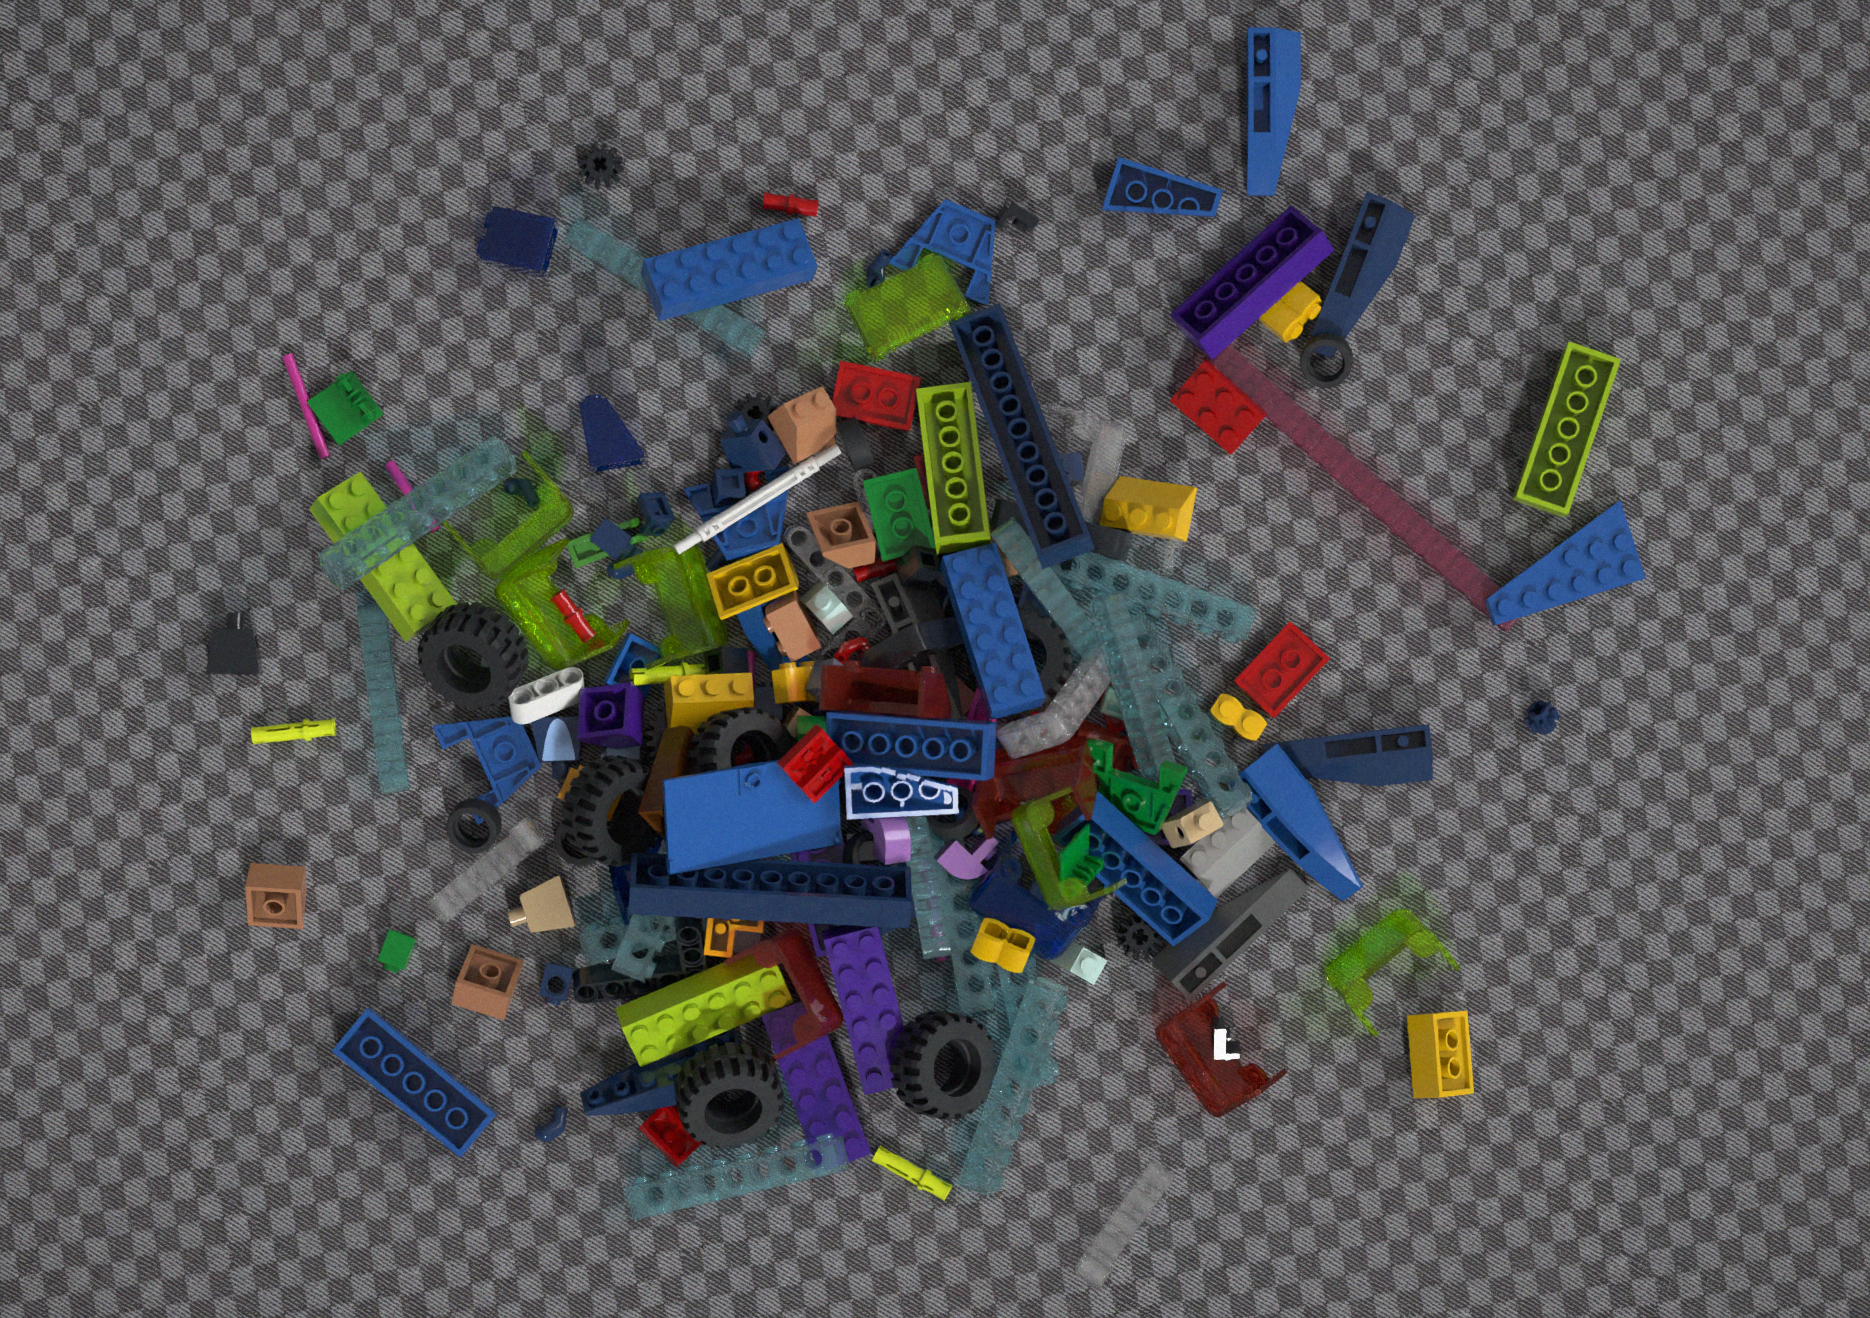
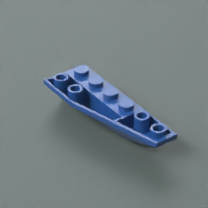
[1246,27,1301,196]
[1227,744,1363,901]

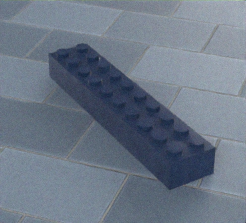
[949,303,1095,569]
[628,853,912,928]

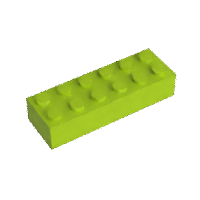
[1512,341,1621,518]
[916,382,991,554]
[309,471,457,642]
[615,944,794,1067]

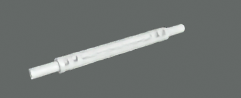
[673,444,841,554]

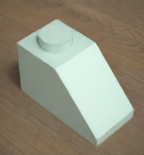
[800,581,853,635]
[1045,933,1107,985]

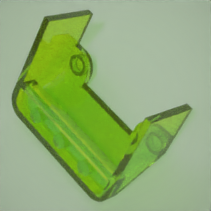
[441,450,574,580]
[494,538,631,670]
[613,545,728,670]
[1011,779,1127,910]
[1324,908,1461,1038]

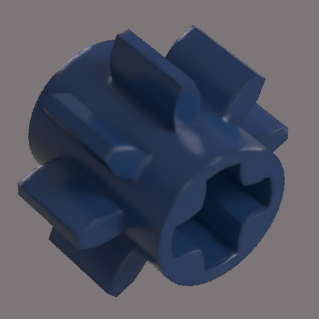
[1523,701,1560,735]

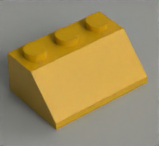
[1099,476,1197,542]
[706,543,799,620]
[664,673,754,735]
[1407,1011,1474,1099]

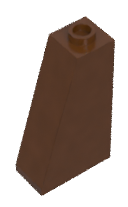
[638,726,695,842]

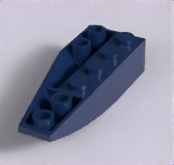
[1309,192,1416,358]
[1262,724,1433,787]
[580,1028,740,1116]

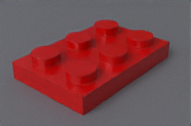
[1170,359,1267,455]
[832,361,921,432]
[1233,621,1330,719]

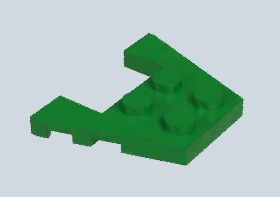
[1086,737,1188,835]

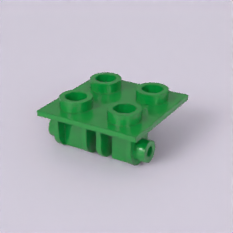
[307,370,384,446]
[1057,824,1103,898]

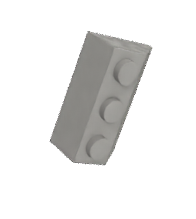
[1178,802,1276,899]

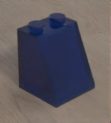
[476,206,560,280]
[579,394,648,473]

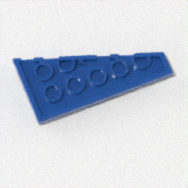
[1484,500,1646,626]

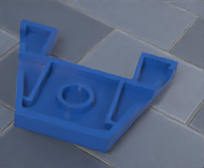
[889,199,996,307]
[684,465,790,561]
[433,717,542,825]

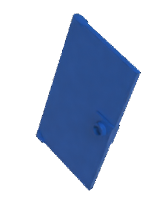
[662,759,842,875]

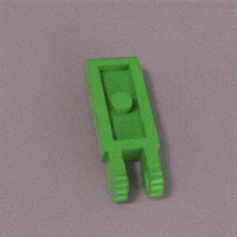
[566,518,647,569]

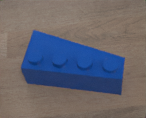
[1102,157,1223,217]

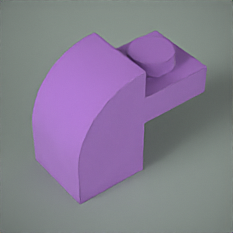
[861,817,911,865]
[934,833,999,879]

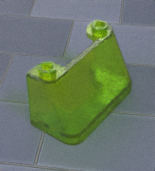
[843,253,971,364]

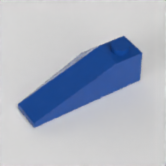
[737,598,811,705]
[844,764,959,819]

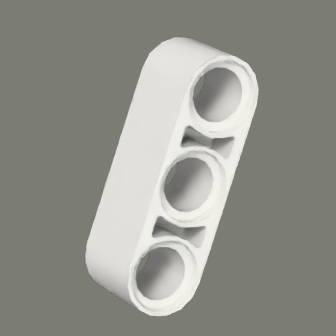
[508,667,585,724]

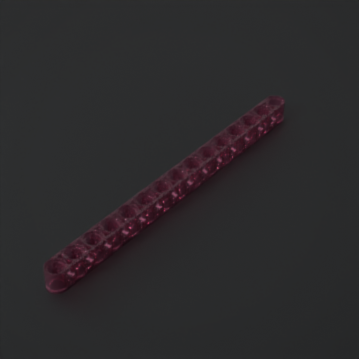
[1203,344,1520,633]

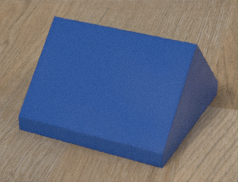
[604,632,668,702]

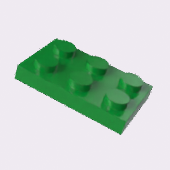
[863,468,936,562]

